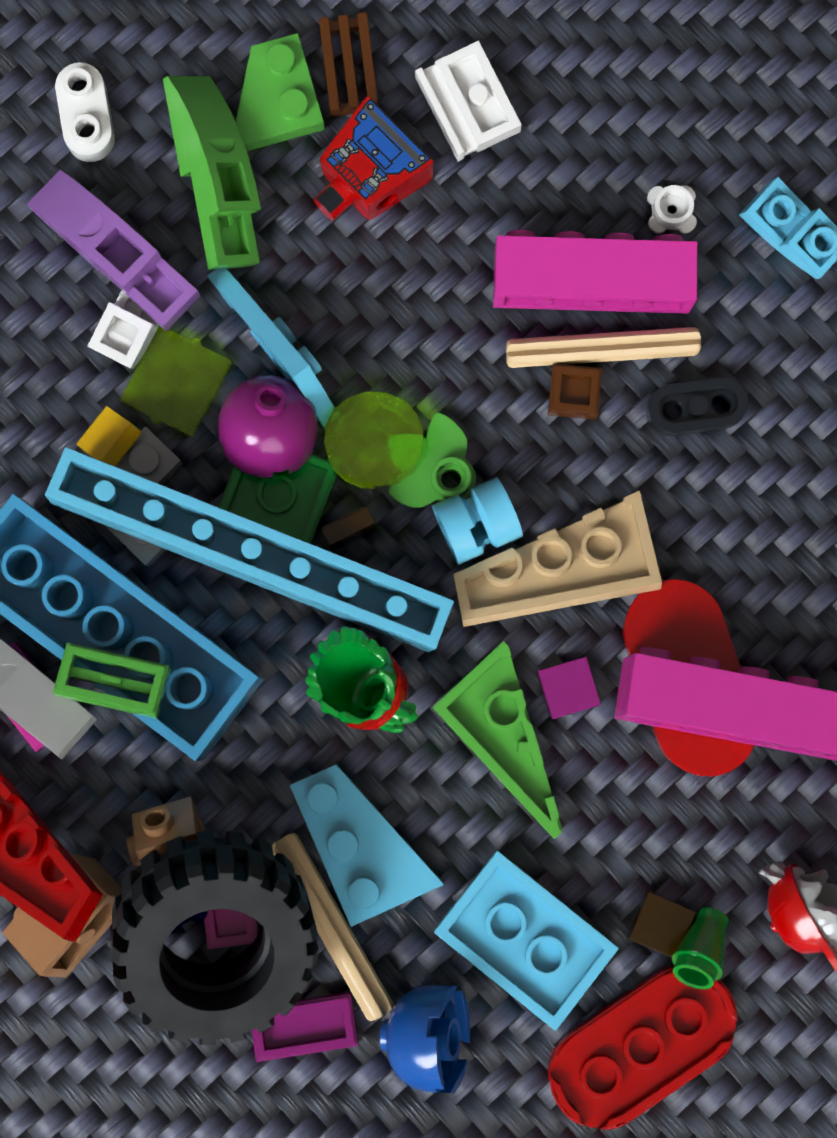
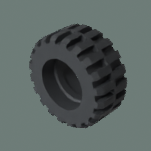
[111,830,319,1045]

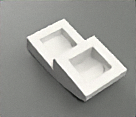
[88,290,161,369]

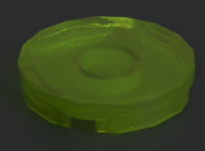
[324,391,423,489]

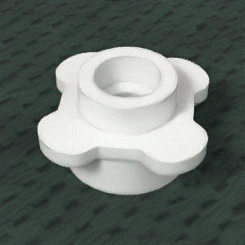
[647,185,697,234]

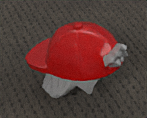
[759,861,837,972]

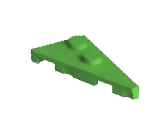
[432,641,563,839]

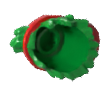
[305,626,418,733]

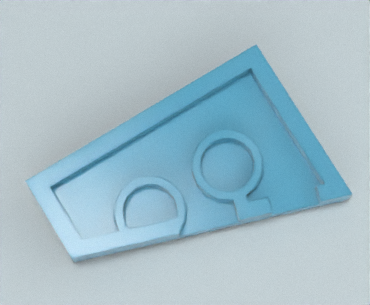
[290,764,444,927]

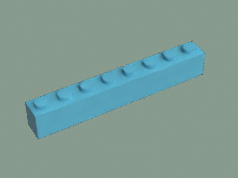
[45,447,454,653]

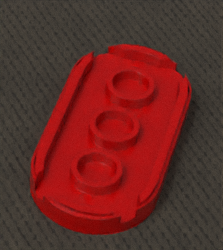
[623,579,754,777]
[548,965,737,1130]

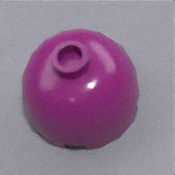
[218,375,318,478]

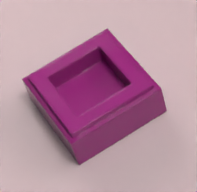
[537,657,601,720]

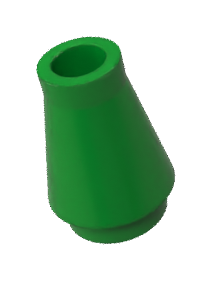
[672,907,729,989]

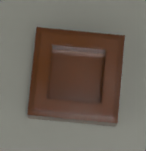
[547,364,602,420]

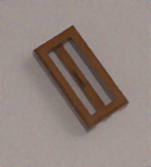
[319,12,378,117]

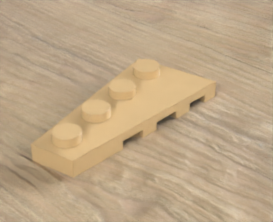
[453,491,662,627]

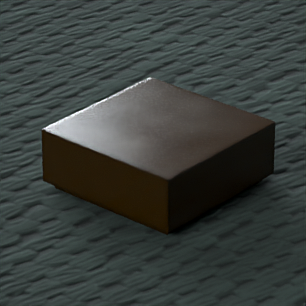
[322,506,376,551]
[627,890,696,958]

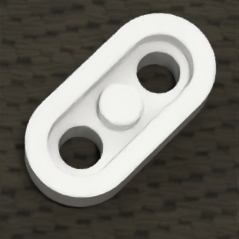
[55,63,115,162]

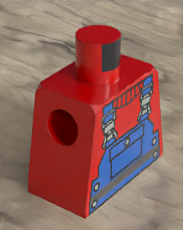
[313,96,433,221]

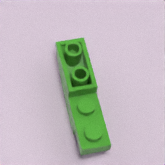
[163,76,261,270]

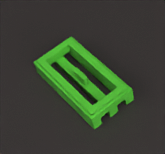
[53,642,171,719]

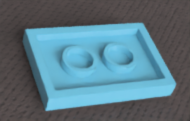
[433,849,619,1031]

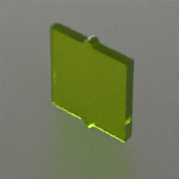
[120,325,232,438]

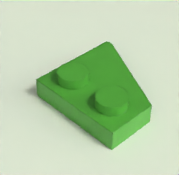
[236,33,325,151]

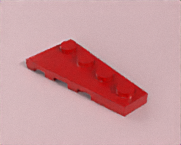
[0,770,103,942]

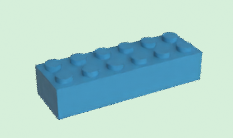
[0,494,264,761]

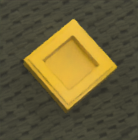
[76,406,142,467]

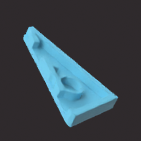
[207,269,340,429]

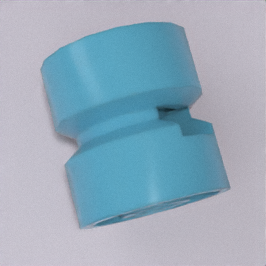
[432,477,523,565]

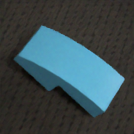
[739,177,837,279]

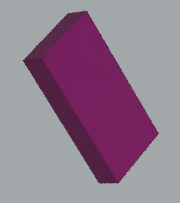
[252,991,359,1062]

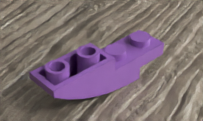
[27,170,200,331]

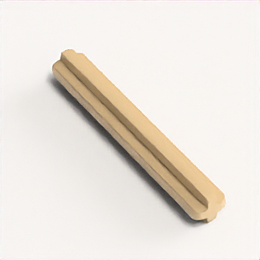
[506,327,701,368]
[272,833,393,1021]

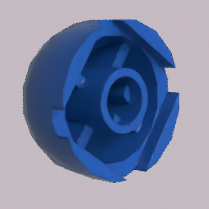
[380,985,470,1094]

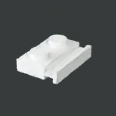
[415,41,522,161]

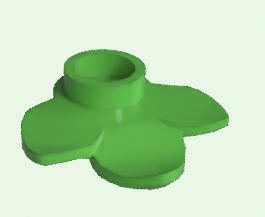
[388,413,476,508]

